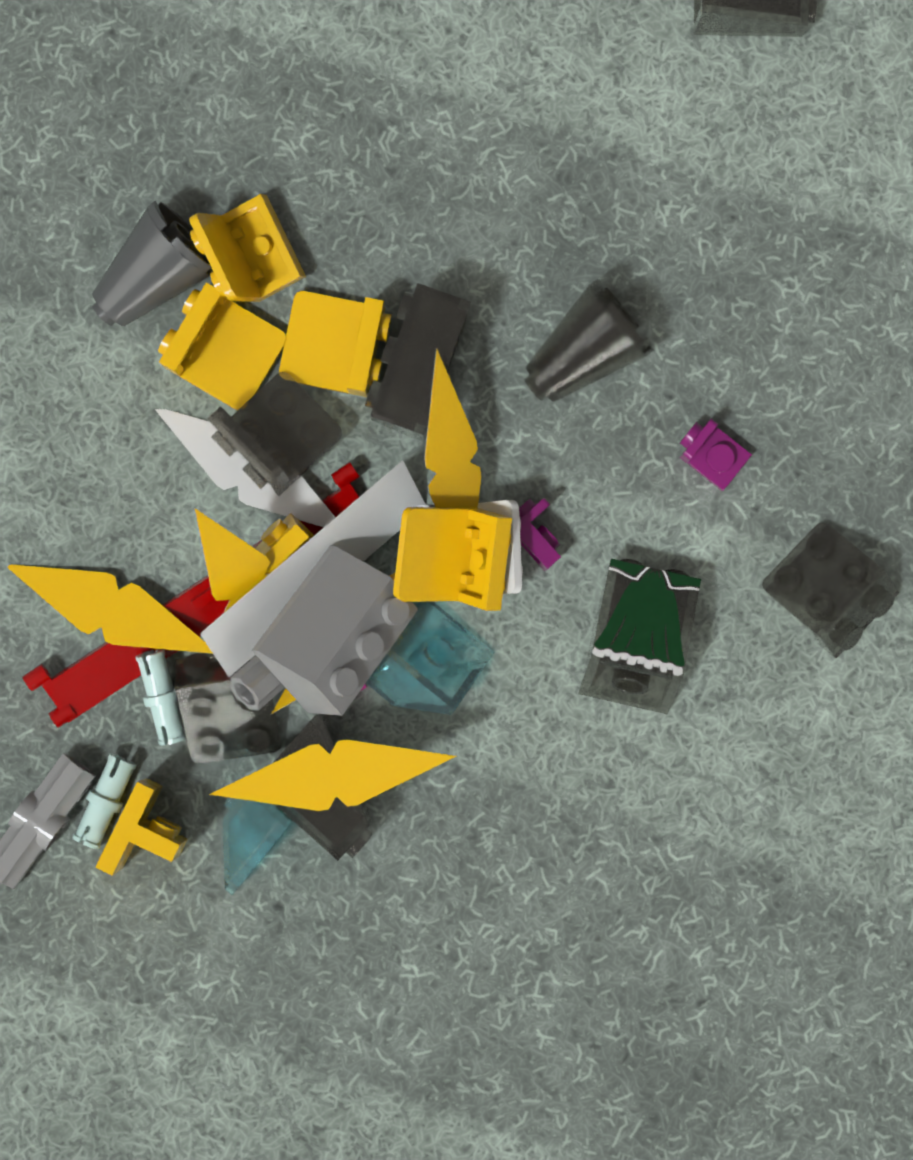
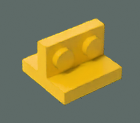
[95,778,188,876]

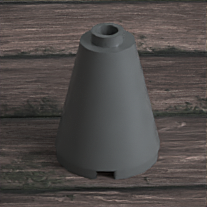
[92,201,213,326]

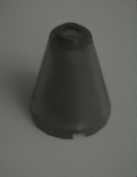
[524,279,655,402]

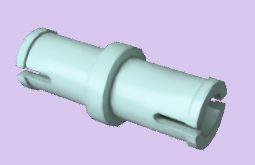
[135,649,188,746]
[72,753,137,850]

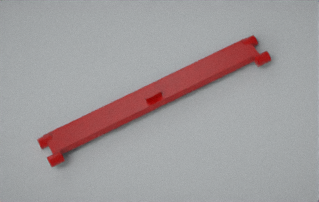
[22,462,359,728]

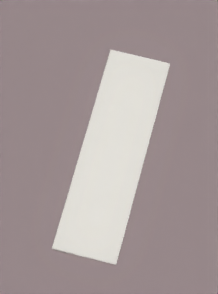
[200,460,426,677]

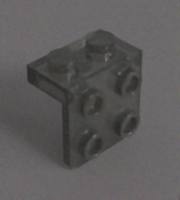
[207,372,342,496]
[762,522,899,659]
[175,653,281,764]

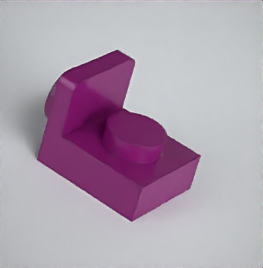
[679,419,752,491]
[519,497,561,572]

